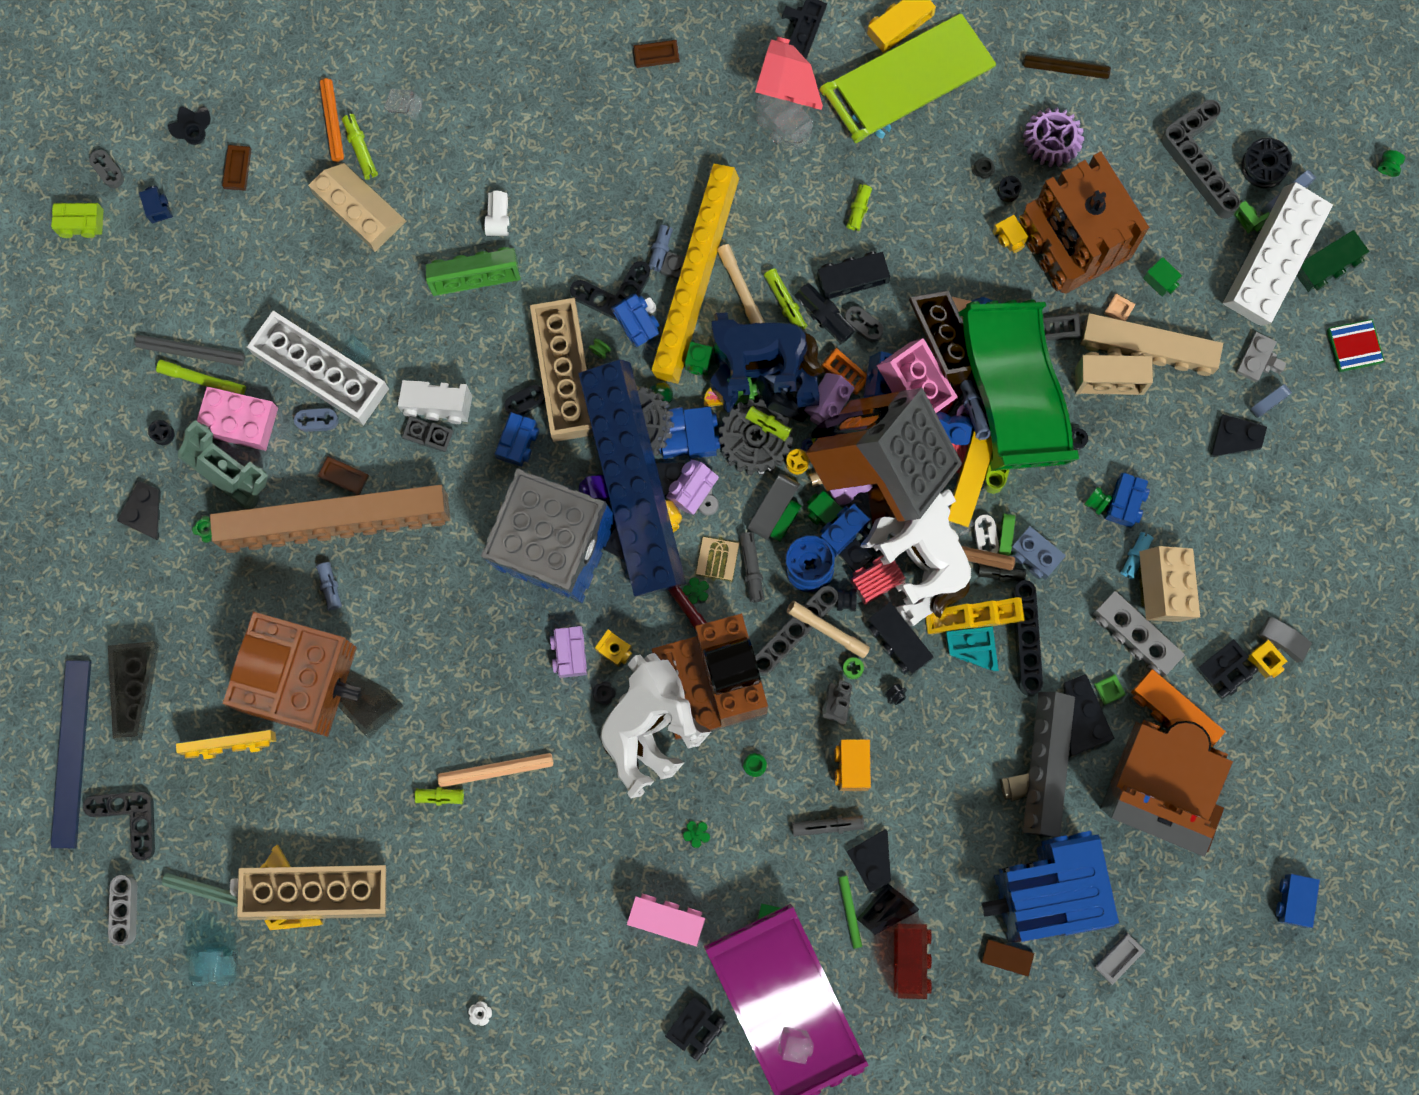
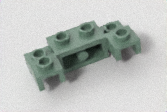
[178,420,268,510]

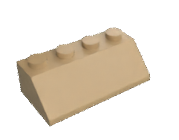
[308,163,406,252]

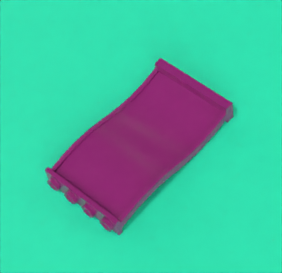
[704,904,869,1095]

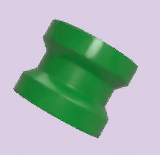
[1378,150,1405,177]
[1084,487,1113,516]

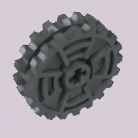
[636,386,674,456]
[719,399,793,476]

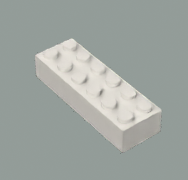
[1223,182,1333,326]
[247,311,389,426]

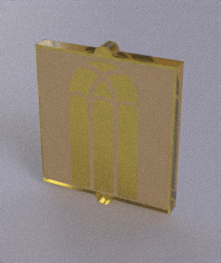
[695,536,740,582]

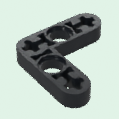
[570,261,651,321]
[83,792,155,861]

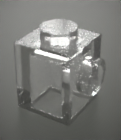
[778,1026,814,1064]

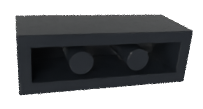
[817,251,890,299]
[867,602,934,677]

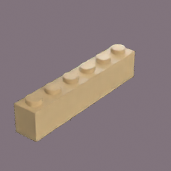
[1080,313,1223,376]

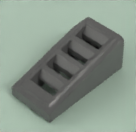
[1043,314,1082,341]

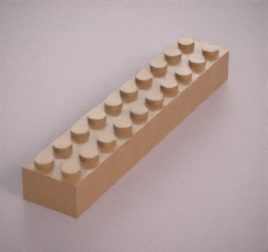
[210,485,451,553]

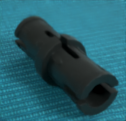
[978,564,1026,582]

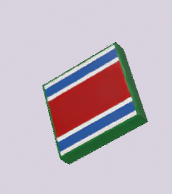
[1327,319,1385,372]

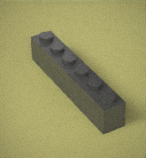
[1023,692,1075,837]

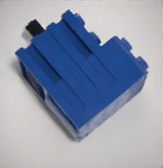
[981,831,1119,942]

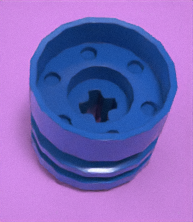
[786,536,835,592]

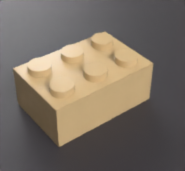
[1075,352,1153,395]
[1139,546,1200,622]

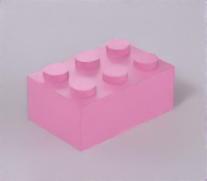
[877,338,957,413]
[197,387,278,451]
[627,893,706,947]

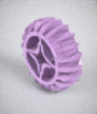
[1023,107,1084,167]

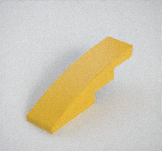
[948,430,993,527]
[926,597,1024,634]

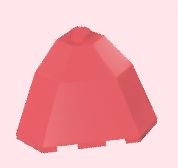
[755,37,823,110]

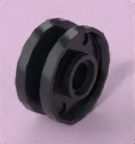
[1241,138,1292,188]

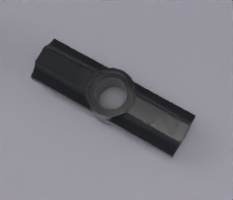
[795,283,855,344]

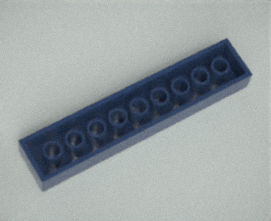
[578,360,686,597]

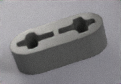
[89,150,124,188]
[845,306,883,342]

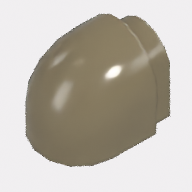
[999,774,1029,801]

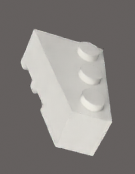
[398,380,472,424]

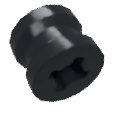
[997,176,1022,203]
[148,420,175,446]
[837,588,857,612]

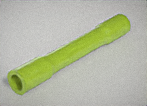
[156,360,246,395]

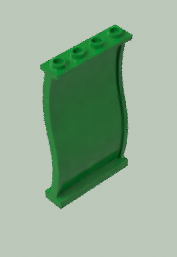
[958,299,1079,471]

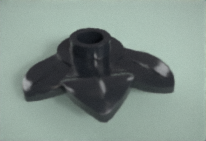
[168,106,211,145]

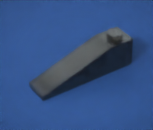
[338,670,403,738]

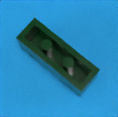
[1296,230,1370,292]

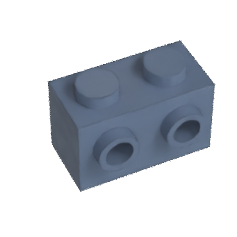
[1011,526,1066,580]

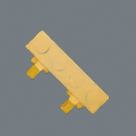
[176,730,277,759]

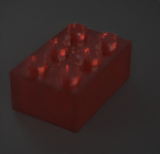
[894,924,932,999]

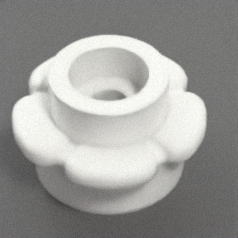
[468,1002,492,1026]

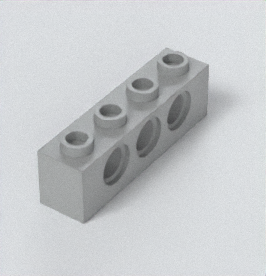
[1093,591,1185,677]

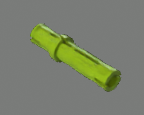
[341,114,378,180]
[764,268,808,330]

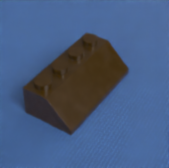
[909,291,975,385]

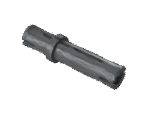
[739,532,765,603]
[792,815,864,837]

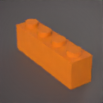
[1131,669,1226,751]

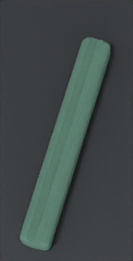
[162,873,238,907]

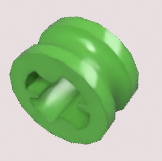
[588,338,611,359]
[843,657,864,679]

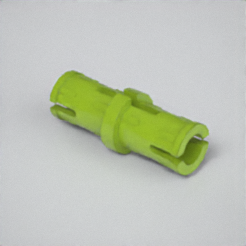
[846,184,872,231]
[745,406,792,442]
[415,787,464,806]

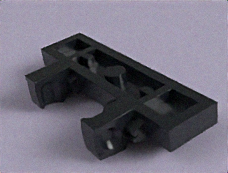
[782,0,827,60]

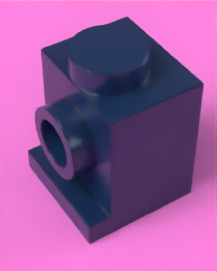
[139,186,173,224]

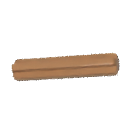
[961,546,1015,570]

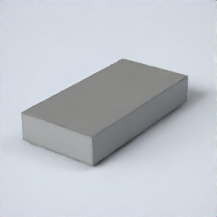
[1094,933,1145,985]

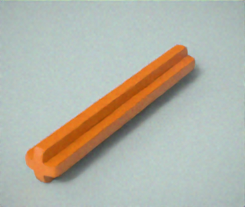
[320,78,344,162]

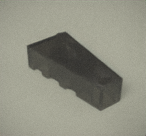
[108,641,160,742]

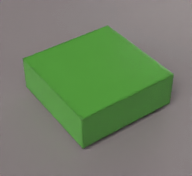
[1094,674,1126,706]

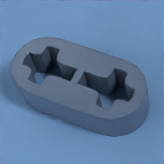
[1250,384,1292,418]
[294,408,339,432]

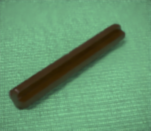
[1023,54,1111,79]

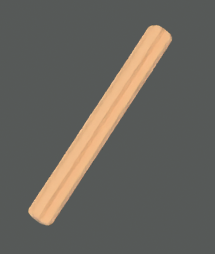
[438,753,553,787]

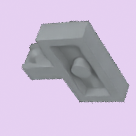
[1236,332,1286,382]

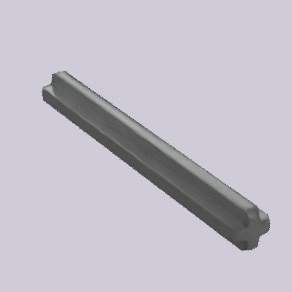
[135,335,245,366]

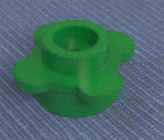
[192,516,212,543]

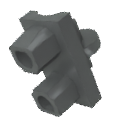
[822,680,852,726]

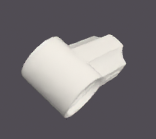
[485,191,509,236]

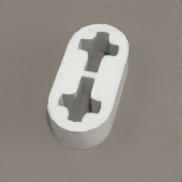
[974,515,999,553]

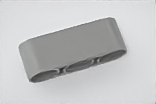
[108,875,138,946]

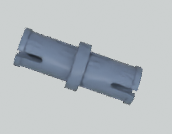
[648,225,673,272]
[316,562,342,611]

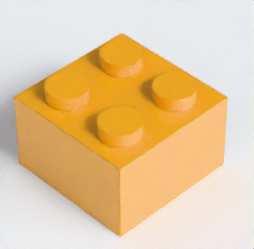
[834,740,871,791]

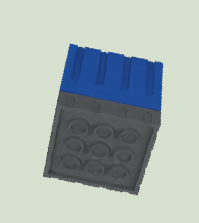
[481,468,615,603]

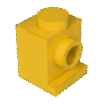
[992,215,1028,253]
[595,629,632,667]
[1248,640,1288,678]

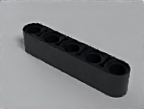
[1012,580,1043,696]

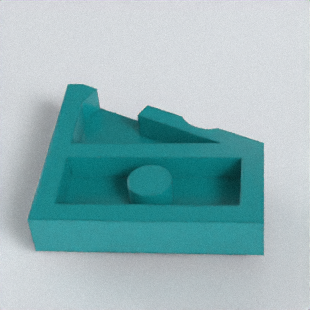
[946,626,999,672]

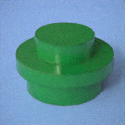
[743,753,767,777]

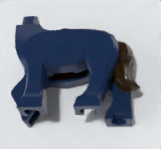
[710,312,825,412]

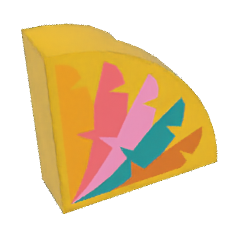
[704,387,723,407]

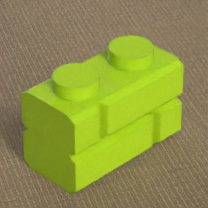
[51,203,104,238]

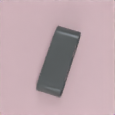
[748,473,801,540]

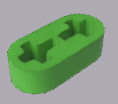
[997,513,1015,556]

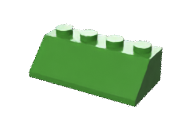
[426,247,521,296]

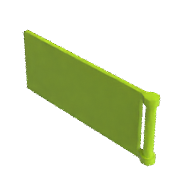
[819,14,996,143]

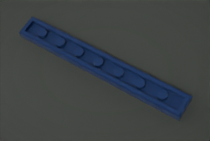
[51,661,91,849]

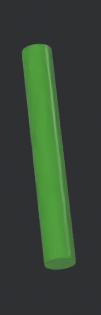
[838,876,862,949]

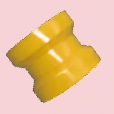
[786,449,809,475]

